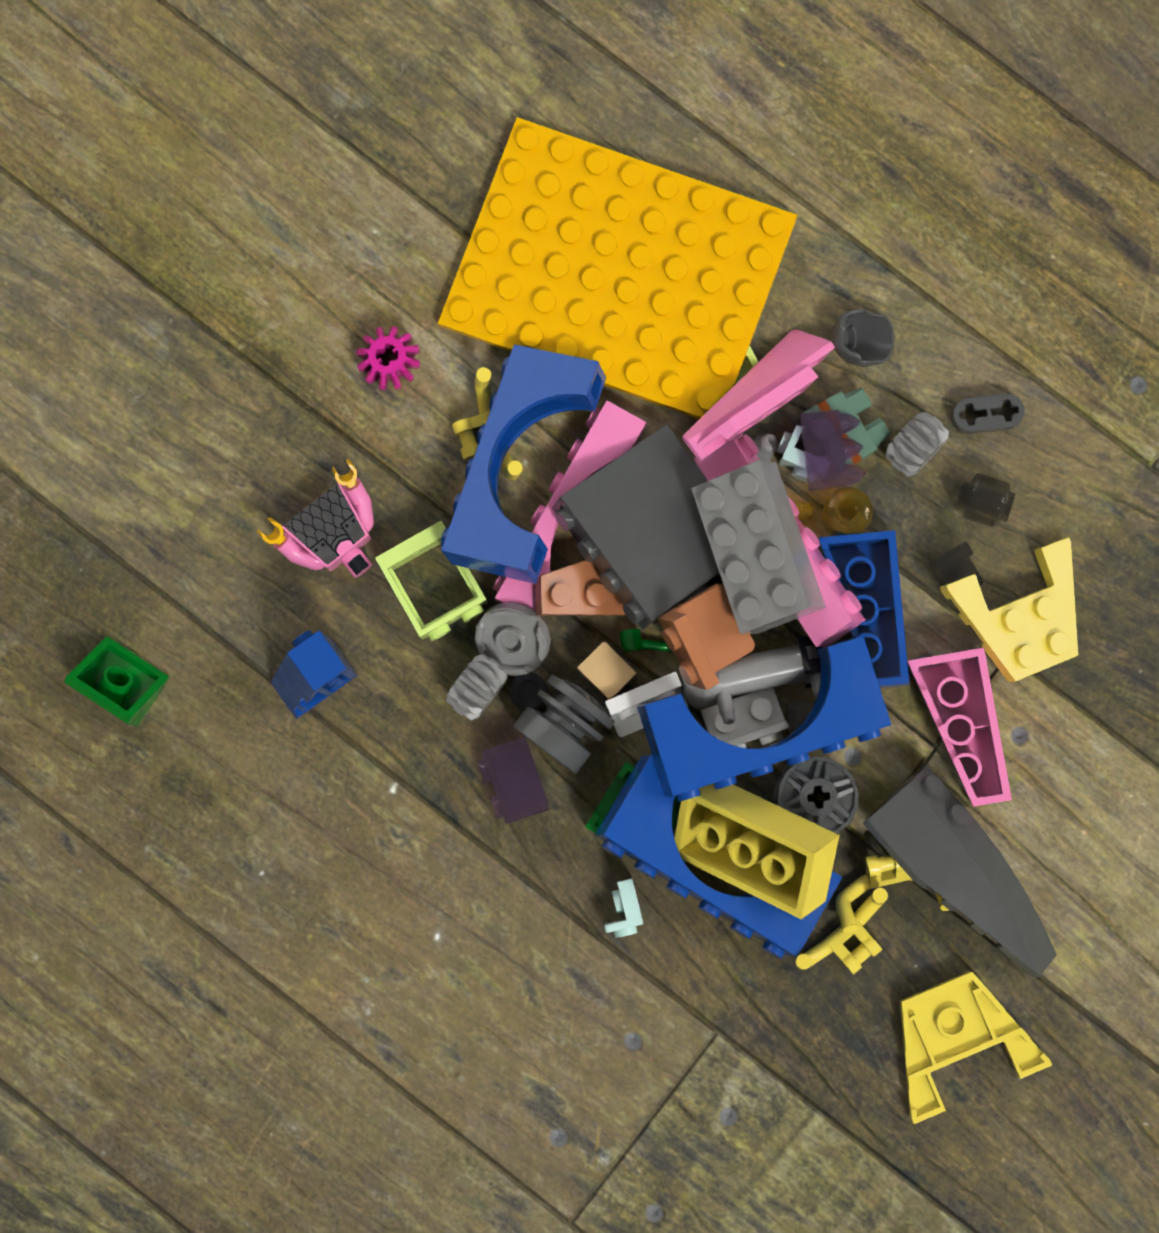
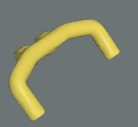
[452,367,523,480]
[835,855,949,933]
[796,888,888,975]

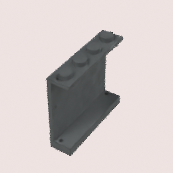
[552,425,720,630]

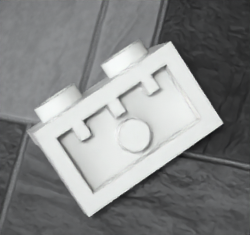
[605,671,688,737]
[700,688,789,748]

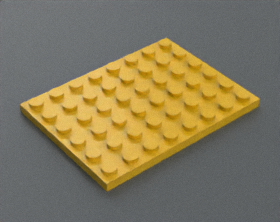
[438,117,798,419]

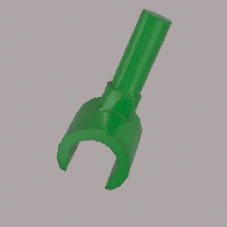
[620,629,673,652]

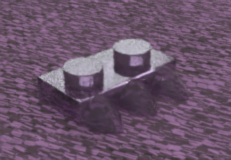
[800,409,866,491]

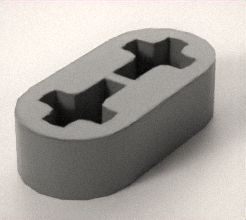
[951,394,1025,434]

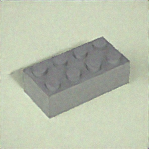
[691,460,826,634]

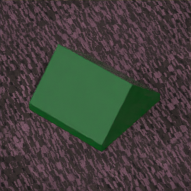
[64,636,169,726]

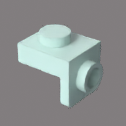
[776,425,830,483]

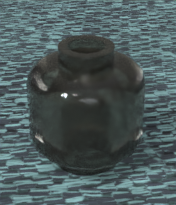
[956,473,1016,527]

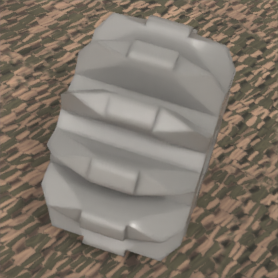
[885,411,949,477]
[446,654,508,720]

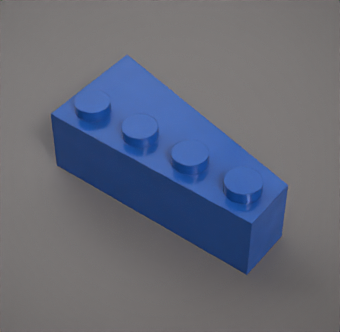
[819,530,909,688]

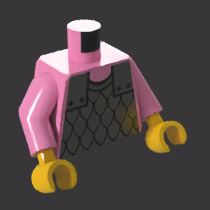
[257,459,374,578]

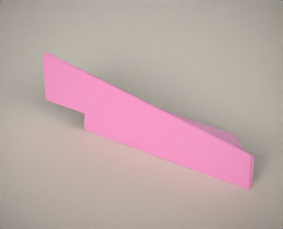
[682,329,835,462]

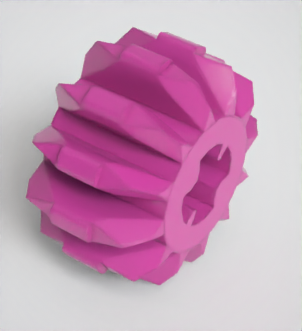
[356,326,420,391]

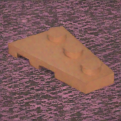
[535,560,626,616]

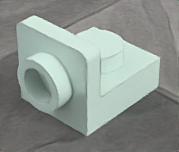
[604,878,643,938]

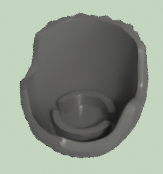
[832,309,895,367]

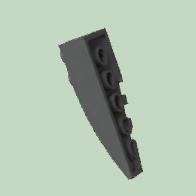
[863,765,1057,979]

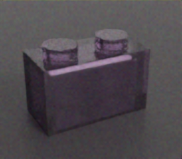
[478,737,550,824]

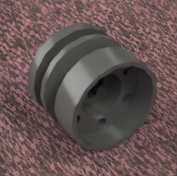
[513,674,615,774]
[772,757,859,834]

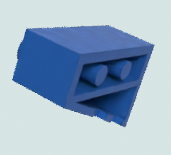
[270,630,358,719]

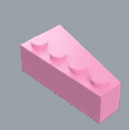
[907,648,1012,807]

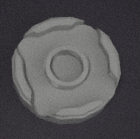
[475,602,551,676]

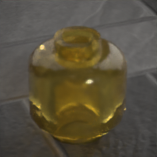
[822,487,873,536]

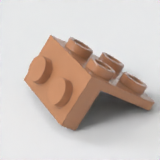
[658,584,755,690]

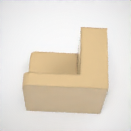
[577,642,637,700]

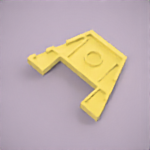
[940,537,1078,682]
[900,971,1052,1124]

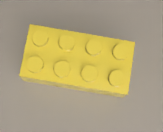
[674,784,840,919]

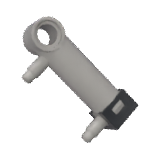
[681,636,822,725]

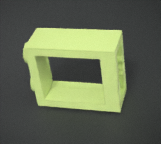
[375,521,488,641]

